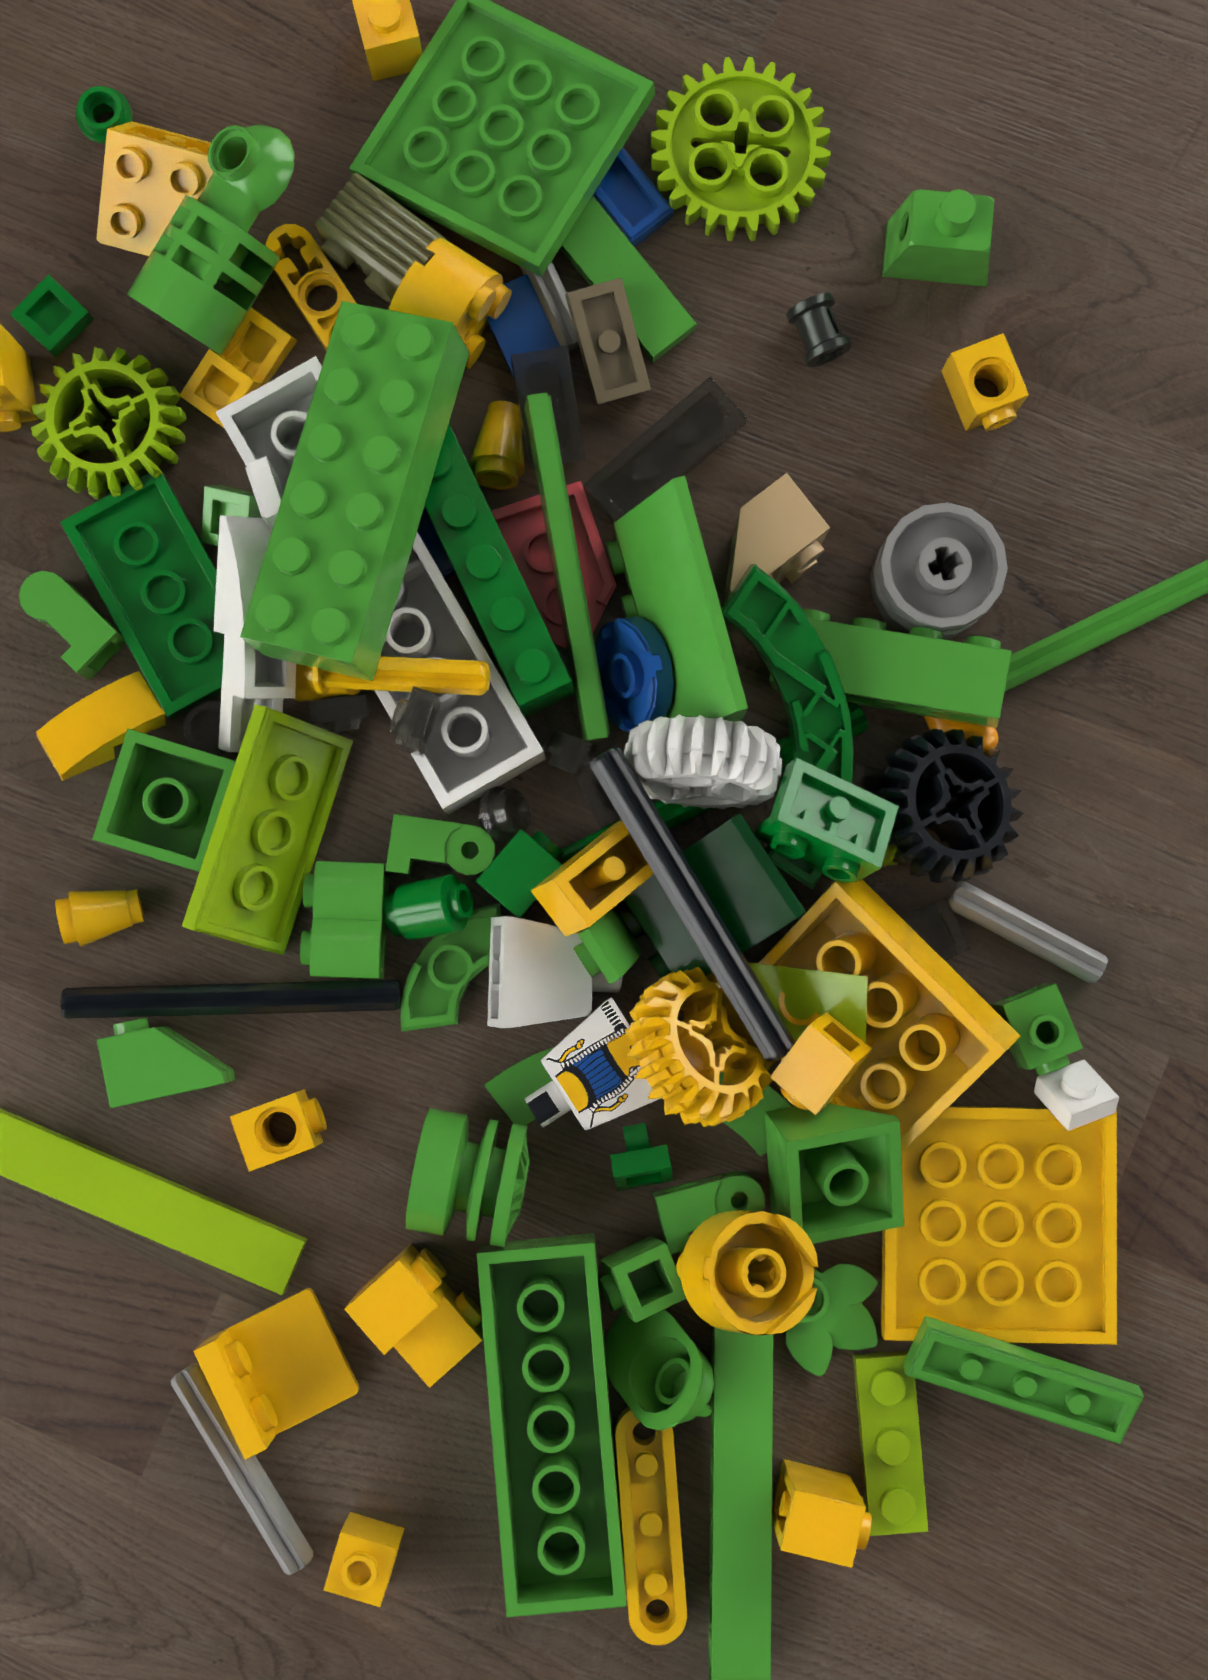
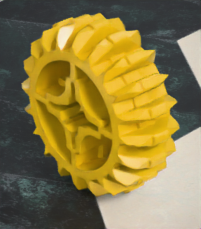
[625,967,775,1127]

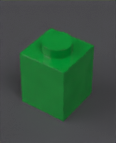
[476,829,564,919]

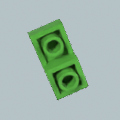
[573,906,642,984]

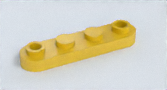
[615,1406,687,1645]

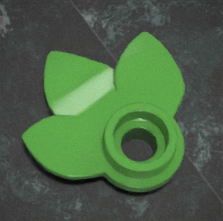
[785,1263,878,1377]

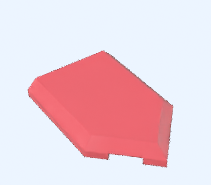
[491,481,617,649]

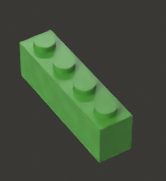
[769,609,1012,728]

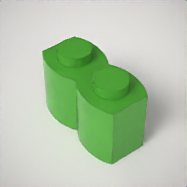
[300,861,389,980]

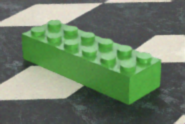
[240,301,470,681]
[476,1233,626,1617]

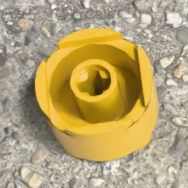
[388,238,512,369]
[676,1211,818,1335]

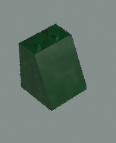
[617,813,806,978]

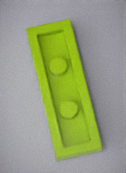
[853,1350,929,1536]

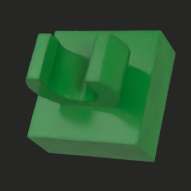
[610,1123,673,1191]

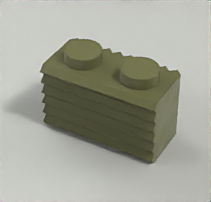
[315,172,446,303]

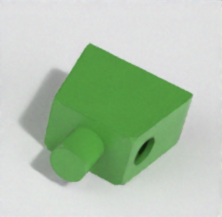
[882,189,995,287]

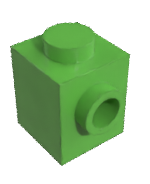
[991,983,1083,1075]
[598,1235,686,1323]

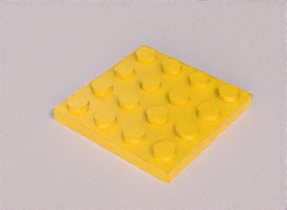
[881,1106,1117,1345]

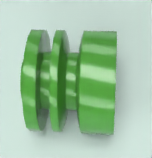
[406,1108,530,1247]

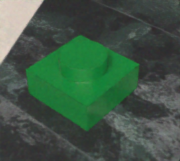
[10,274,94,358]

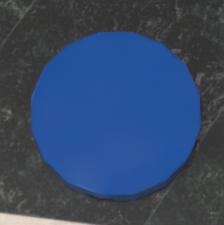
[594,616,674,731]

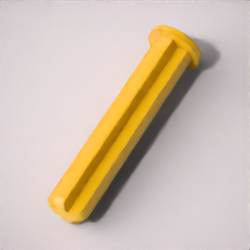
[312,656,490,696]

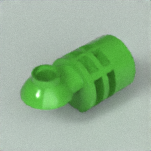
[127,124,295,355]

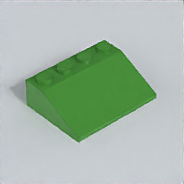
[606,476,748,722]

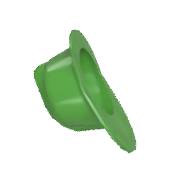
[605,1309,714,1431]

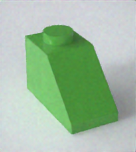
[97,1018,235,1108]

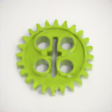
[650,57,831,241]

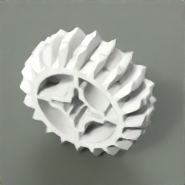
[624,714,782,810]

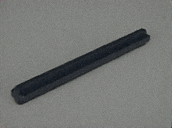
[590,747,795,1061]
[60,980,402,1019]

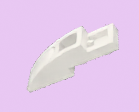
[214,515,296,752]

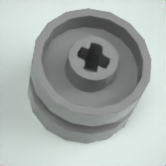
[870,502,1008,640]

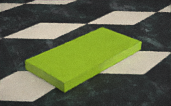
[182,704,353,956]

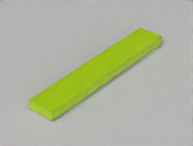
[0,1108,308,1295]

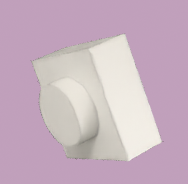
[1034,1060,1119,1131]

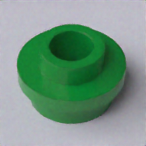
[76,86,133,144]

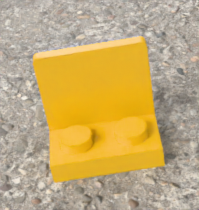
[96,121,213,256]
[193,1288,360,1460]

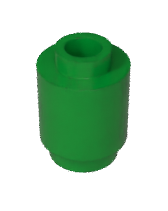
[383,875,473,940]

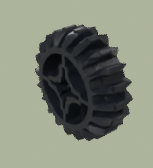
[873,729,1024,883]

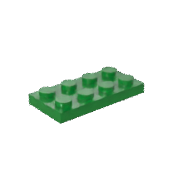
[60,473,225,720]

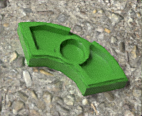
[400,903,502,1032]

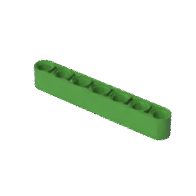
[708,1278,773,1680]

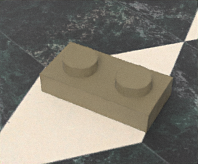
[565,278,651,405]

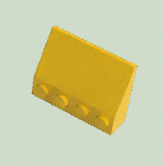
[757,879,1021,1153]

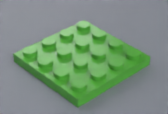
[349,0,655,277]

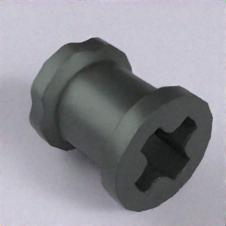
[786,292,852,367]

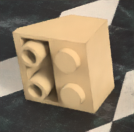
[724,473,830,603]

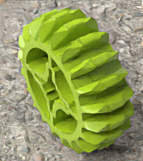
[31,346,186,500]

